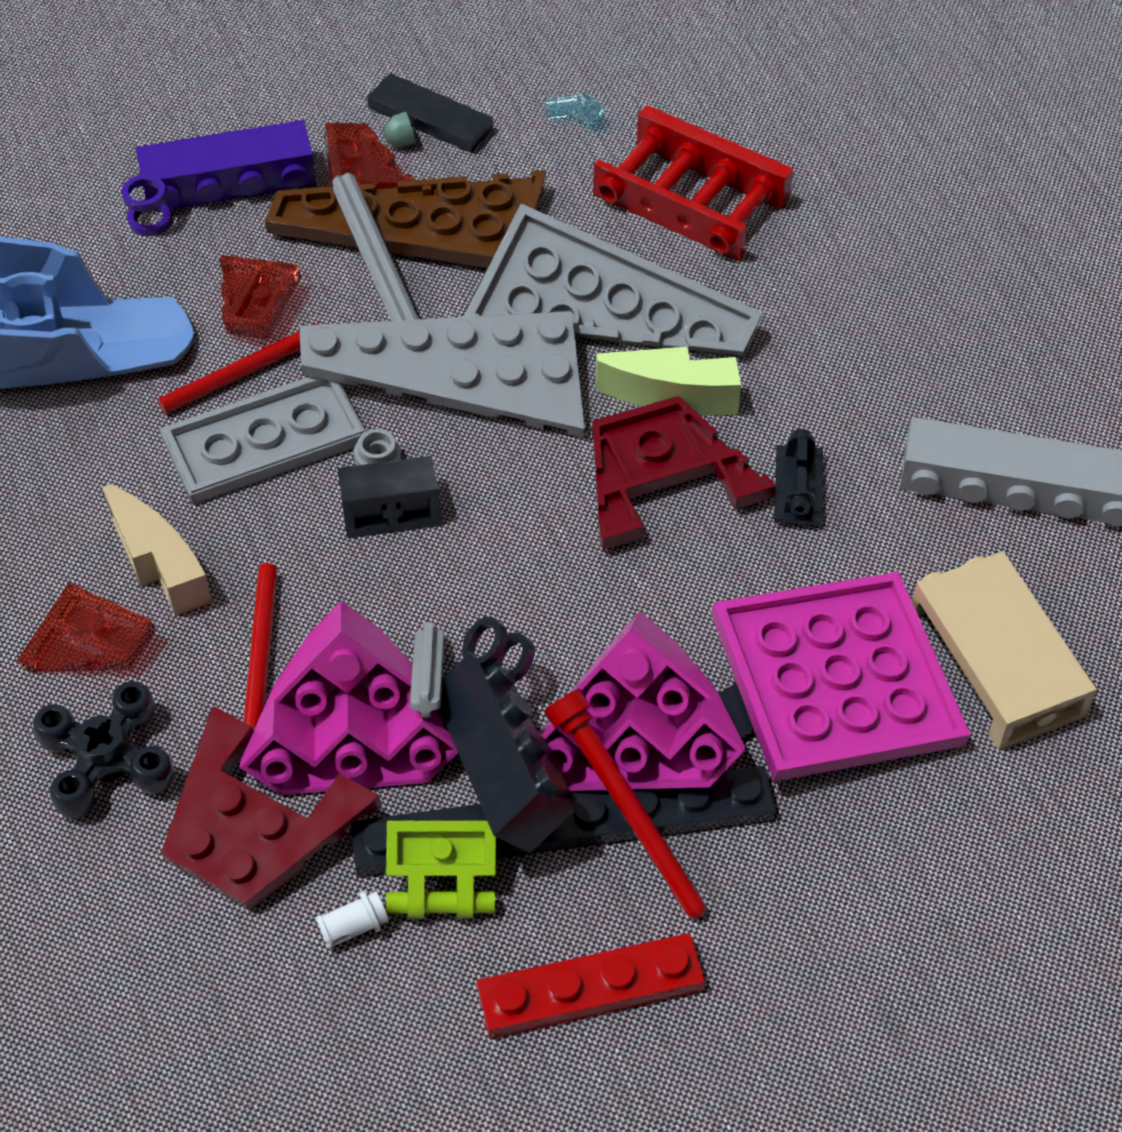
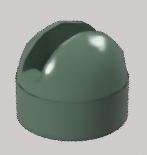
[384,111,417,148]

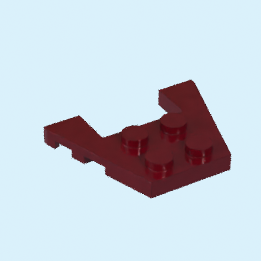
[592,396,776,550]
[161,706,382,911]

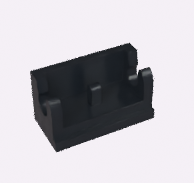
[337,456,441,538]

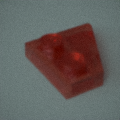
[324,122,414,190]
[220,255,302,340]
[17,582,156,672]

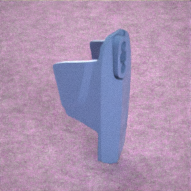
[0,236,195,389]

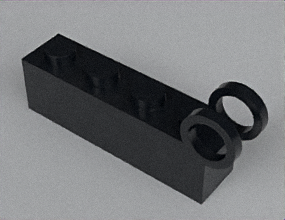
[439,617,574,853]

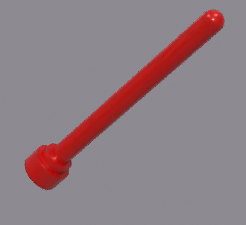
[544,688,706,919]

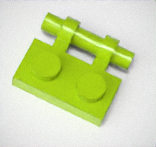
[386,821,496,919]

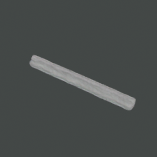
[332,173,419,321]

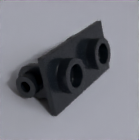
[774,429,823,525]

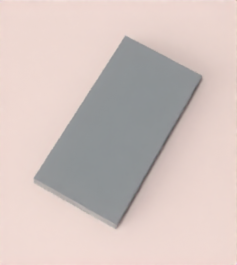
[159,376,366,505]

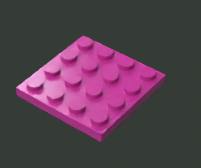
[711,572,971,782]

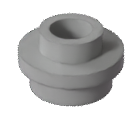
[354,429,401,465]

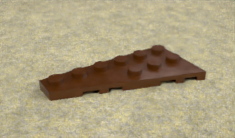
[265,170,546,268]

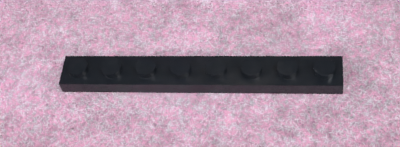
[351,766,776,878]

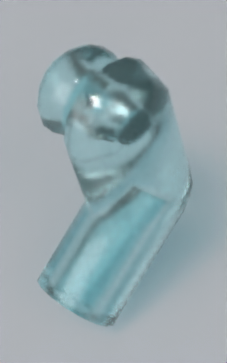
[545,94,604,127]

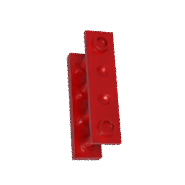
[593,105,794,262]

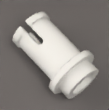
[315,891,389,950]

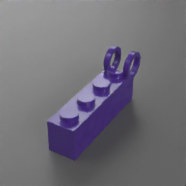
[121,120,316,236]

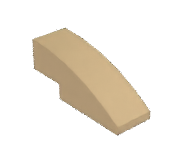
[102,484,212,616]

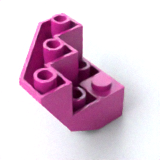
[240,601,458,795]
[540,611,745,791]

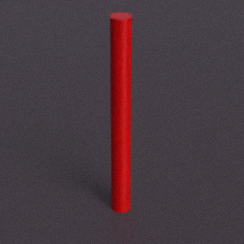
[157,322,320,415]
[243,563,278,730]

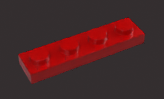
[476,933,705,1039]

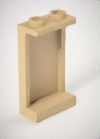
[912,551,1097,750]

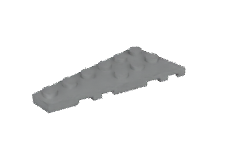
[464,204,763,356]
[299,311,585,438]

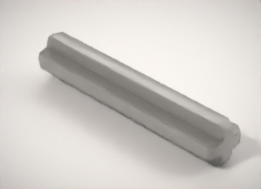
[409,622,445,718]

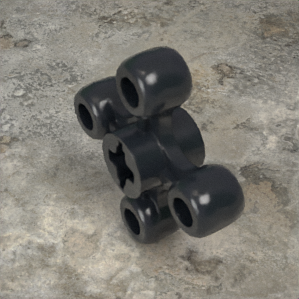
[33,681,174,818]

